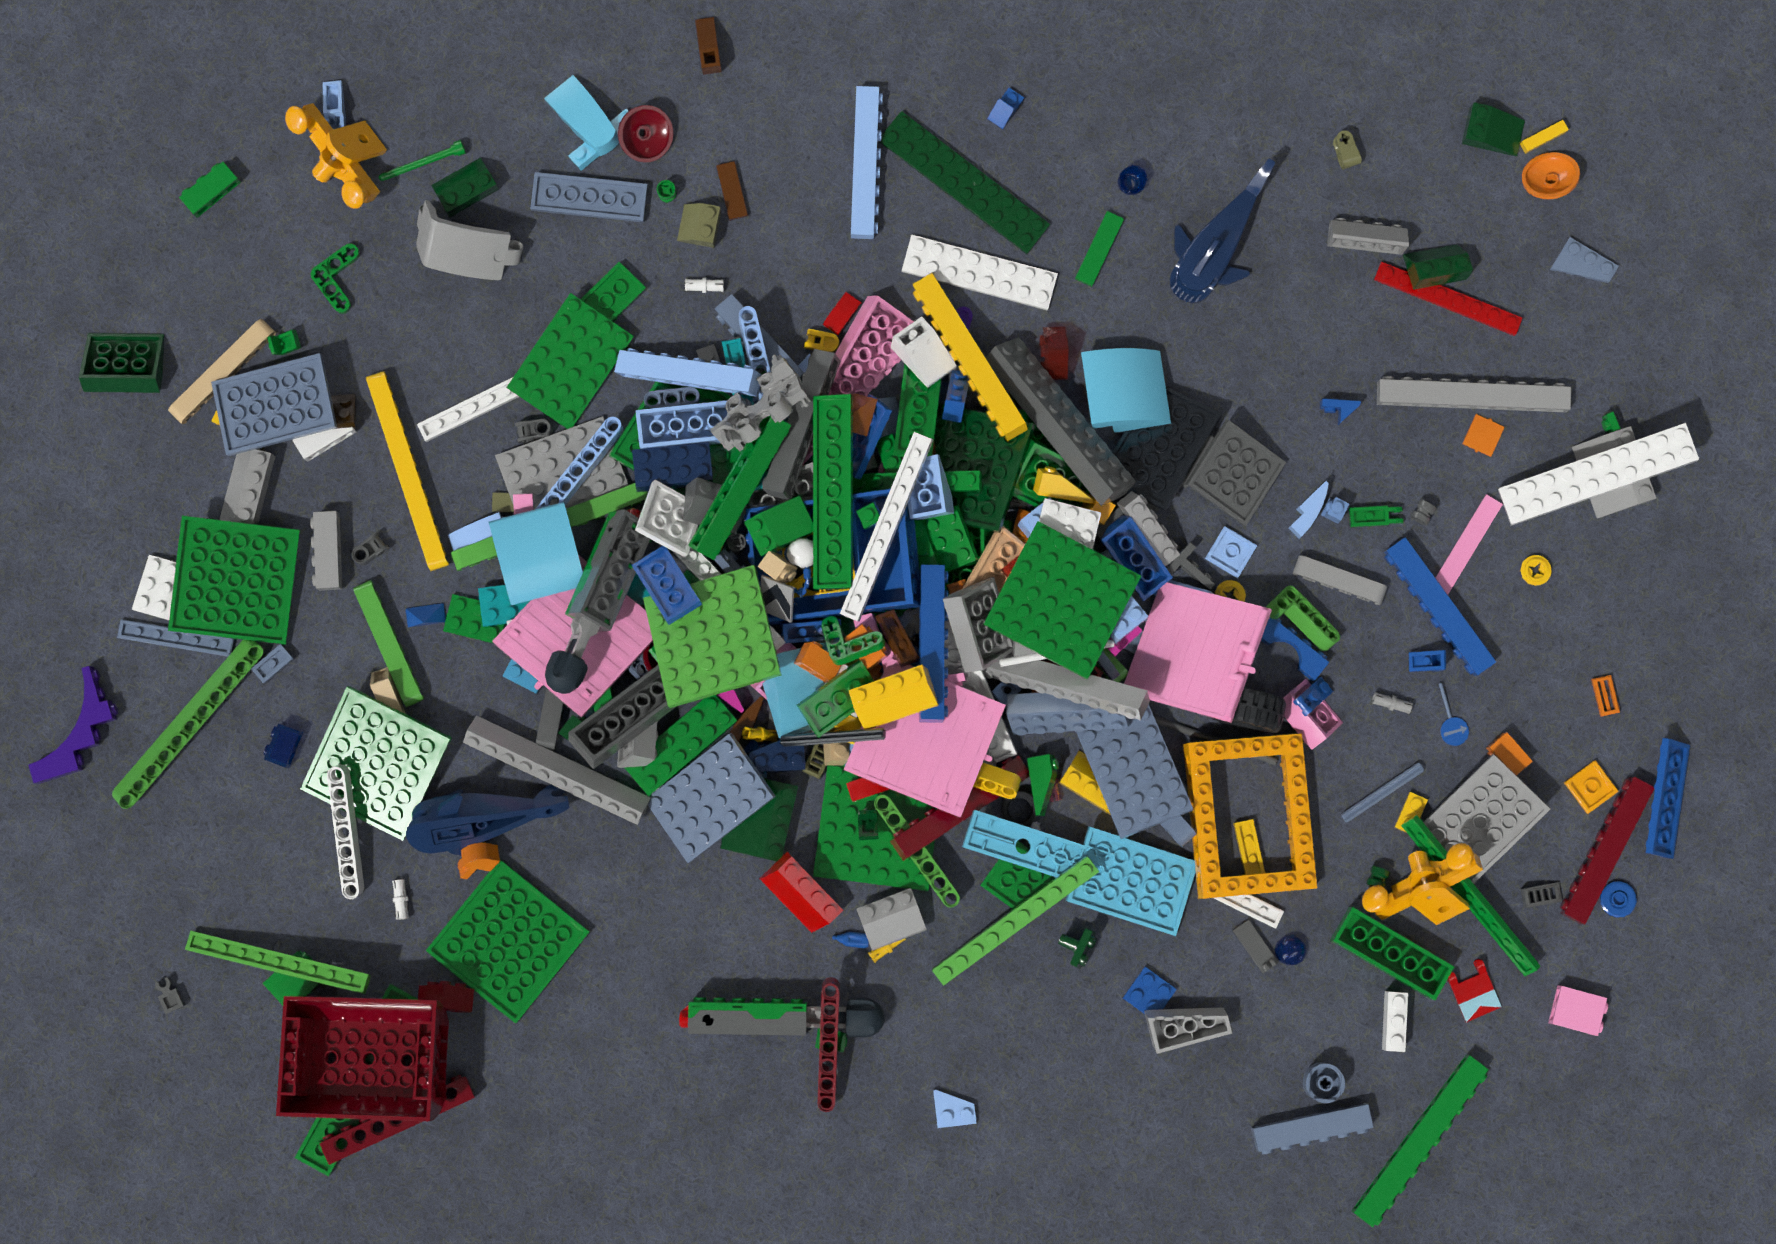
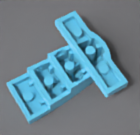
[544,75,628,171]

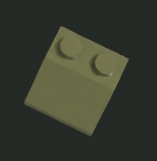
[677,203,721,248]

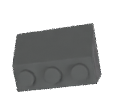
[683,478,747,535]

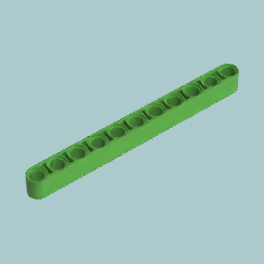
[451,483,649,571]
[112,640,263,809]

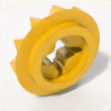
[1520,555,1551,586]
[1215,580,1246,602]

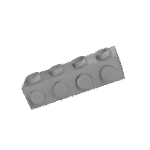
[1117,491,1180,566]
[310,511,342,591]

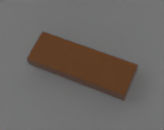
[716,161,748,221]
[876,609,919,667]

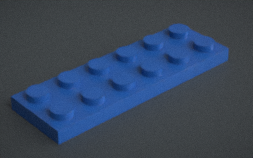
[1646,738,1690,859]

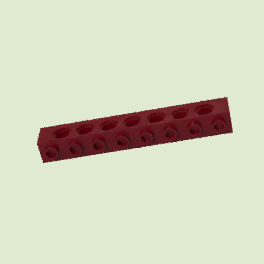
[319,1074,475,1165]

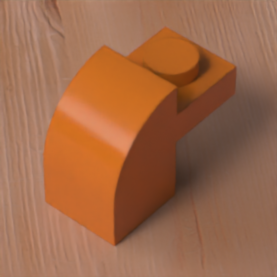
[458,843,500,879]

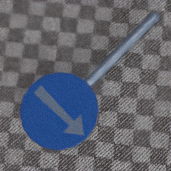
[1439,683,1469,746]

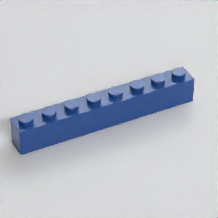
[1384,537,1496,676]
[919,565,948,723]

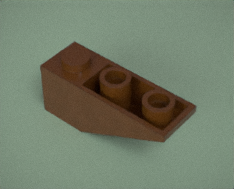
[695,17,722,75]

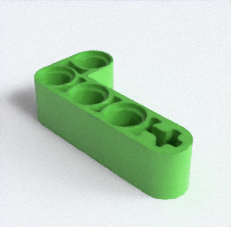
[1266,586,1340,651]

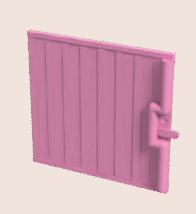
[492,555,653,717]
[1124,582,1272,723]
[844,658,1006,817]

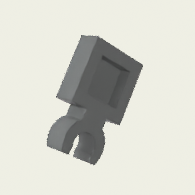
[155,977,185,1014]

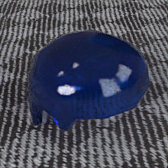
[1118,165,1148,196]
[1275,936,1307,965]

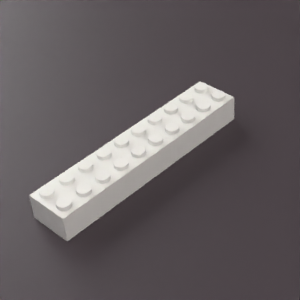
[1498,423,1699,526]

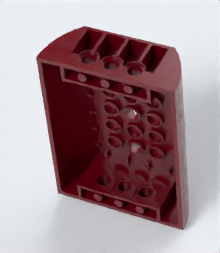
[276,996,449,1121]

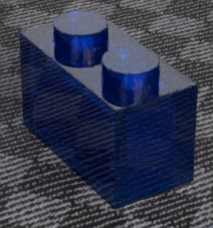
[263,723,303,768]

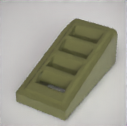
[802,744,827,780]

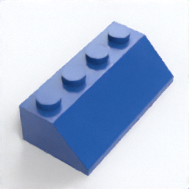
[1100,515,1173,601]

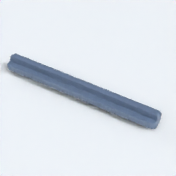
[1341,763,1424,822]

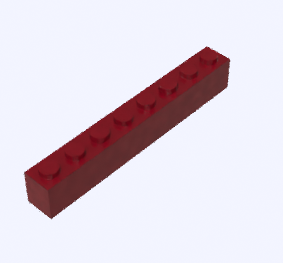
[890,756,1030,861]
[1560,777,1654,925]

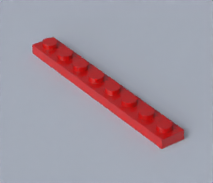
[1374,262,1522,336]

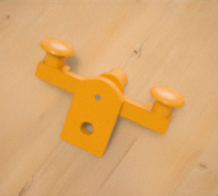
[285,103,387,209]
[1362,843,1483,925]

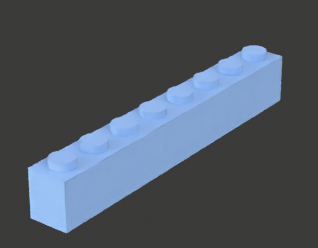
[851,86,883,239]
[614,348,762,397]

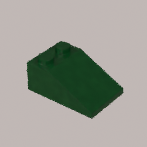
[1462,102,1525,157]

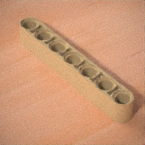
[168,319,276,424]

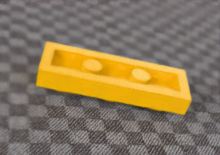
[1233,819,1265,875]

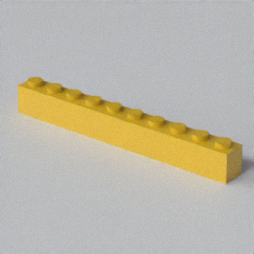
[912,273,1028,441]

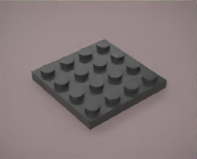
[1185,420,1286,526]

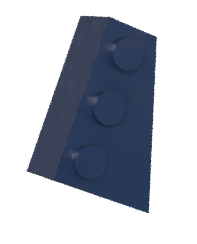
[746,733,806,773]

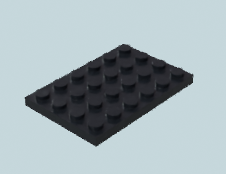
[1112,386,1222,511]

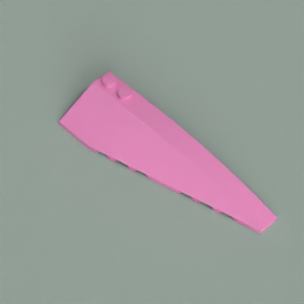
[802,296,914,466]

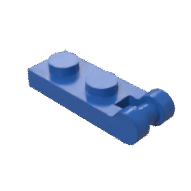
[1293,677,1334,716]

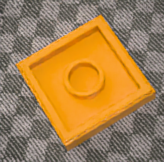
[1564,760,1619,814]

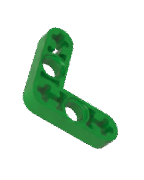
[311,244,360,314]
[821,616,885,665]

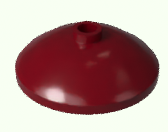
[618,105,673,162]

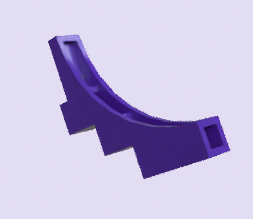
[28,666,118,784]

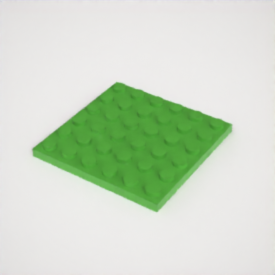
[643,565,782,708]

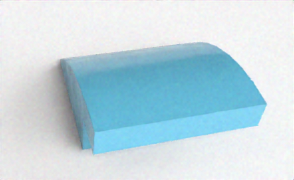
[1081,348,1171,433]
[489,502,583,605]
[762,639,841,738]

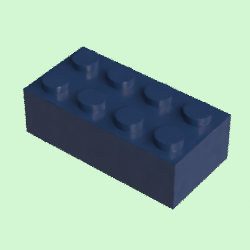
[632,442,713,492]

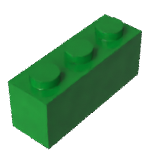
[179,162,241,218]

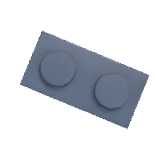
[251,644,294,684]

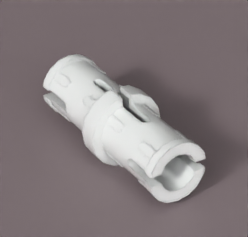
[685,278,724,293]
[392,879,409,920]

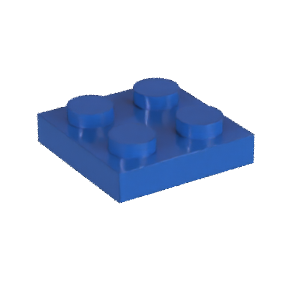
[1123,966,1177,1014]

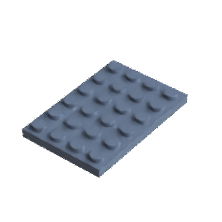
[211,353,337,456]
[1077,704,1193,839]
[648,733,776,863]

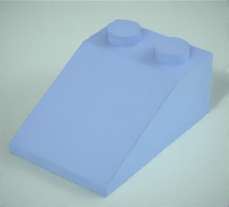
[908,454,954,520]

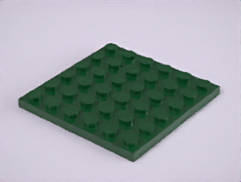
[934,403,1035,533]

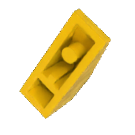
[1033,466,1093,503]

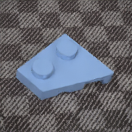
[933,1090,976,1128]

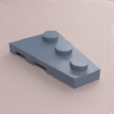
[1550,237,1619,283]

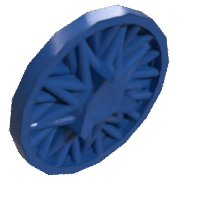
[1600,881,1637,917]

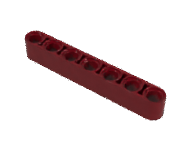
[817,977,840,1112]

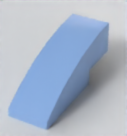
[323,80,346,129]
[1289,481,1329,539]
[448,512,502,551]

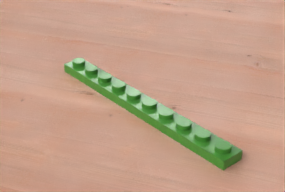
[932,855,1099,986]
[185,931,371,994]

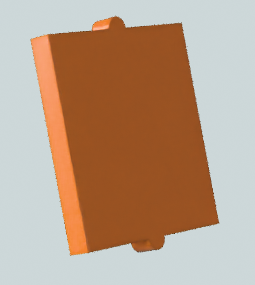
[1462,414,1504,457]

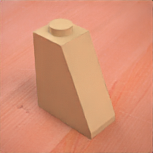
[370,667,406,714]

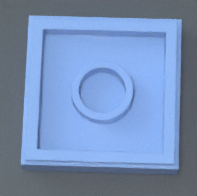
[1205,526,1257,578]

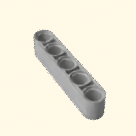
[1293,555,1387,605]

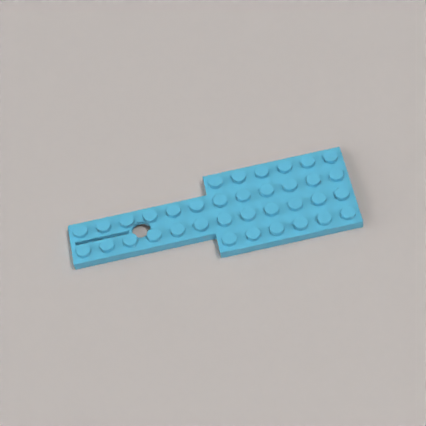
[962,810,1196,936]

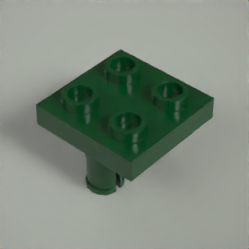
[1058,928,1097,969]

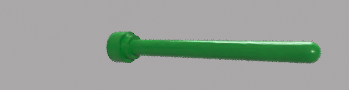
[378,140,466,181]

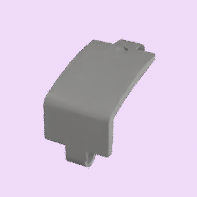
[416,200,523,280]

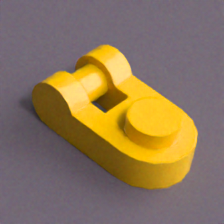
[804,329,839,353]

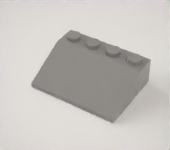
[1572,426,1656,519]
[943,577,1013,672]

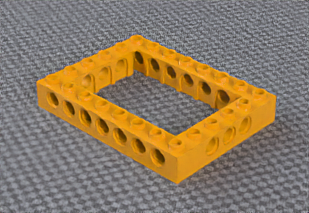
[1183,733,1317,899]

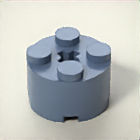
[1303,1062,1345,1103]

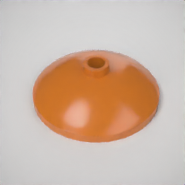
[1522,152,1580,199]

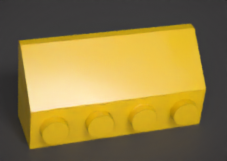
[849,665,939,729]
[1059,751,1110,815]

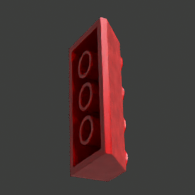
[759,852,843,933]

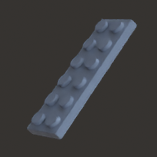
[530,172,648,223]

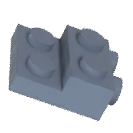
[714,549,745,573]

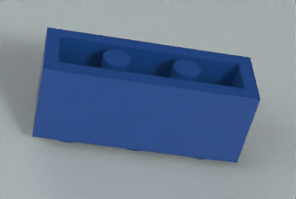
[942,370,969,423]
[780,618,841,643]

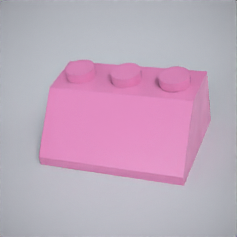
[1283,679,1343,749]

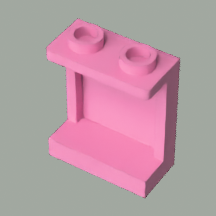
[1548,985,1608,1036]

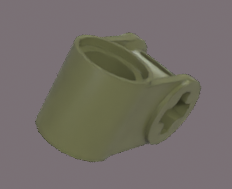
[1333,130,1362,170]

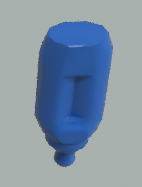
[832,932,869,948]

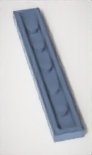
[117,619,235,657]

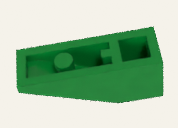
[1027,754,1059,816]

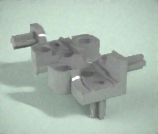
[710,354,811,451]

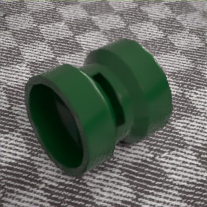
[1366,866,1391,888]

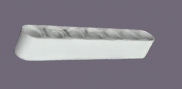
[327,764,364,899]

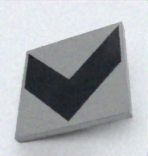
[761,575,794,623]

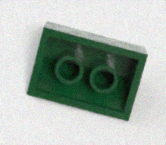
[431,158,499,217]
[1403,244,1473,290]

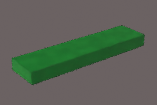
[1075,211,1124,287]

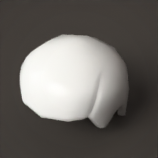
[787,538,813,568]

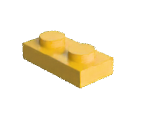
[1395,792,1428,833]

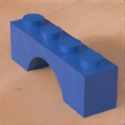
[1261,617,1329,682]

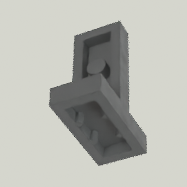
[1167,542,1215,591]

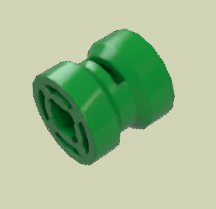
[657,180,677,203]

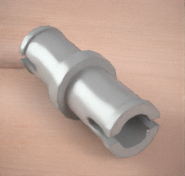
[1372,692,1413,714]

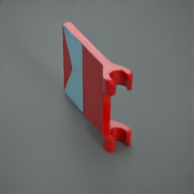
[1447,959,1502,1023]

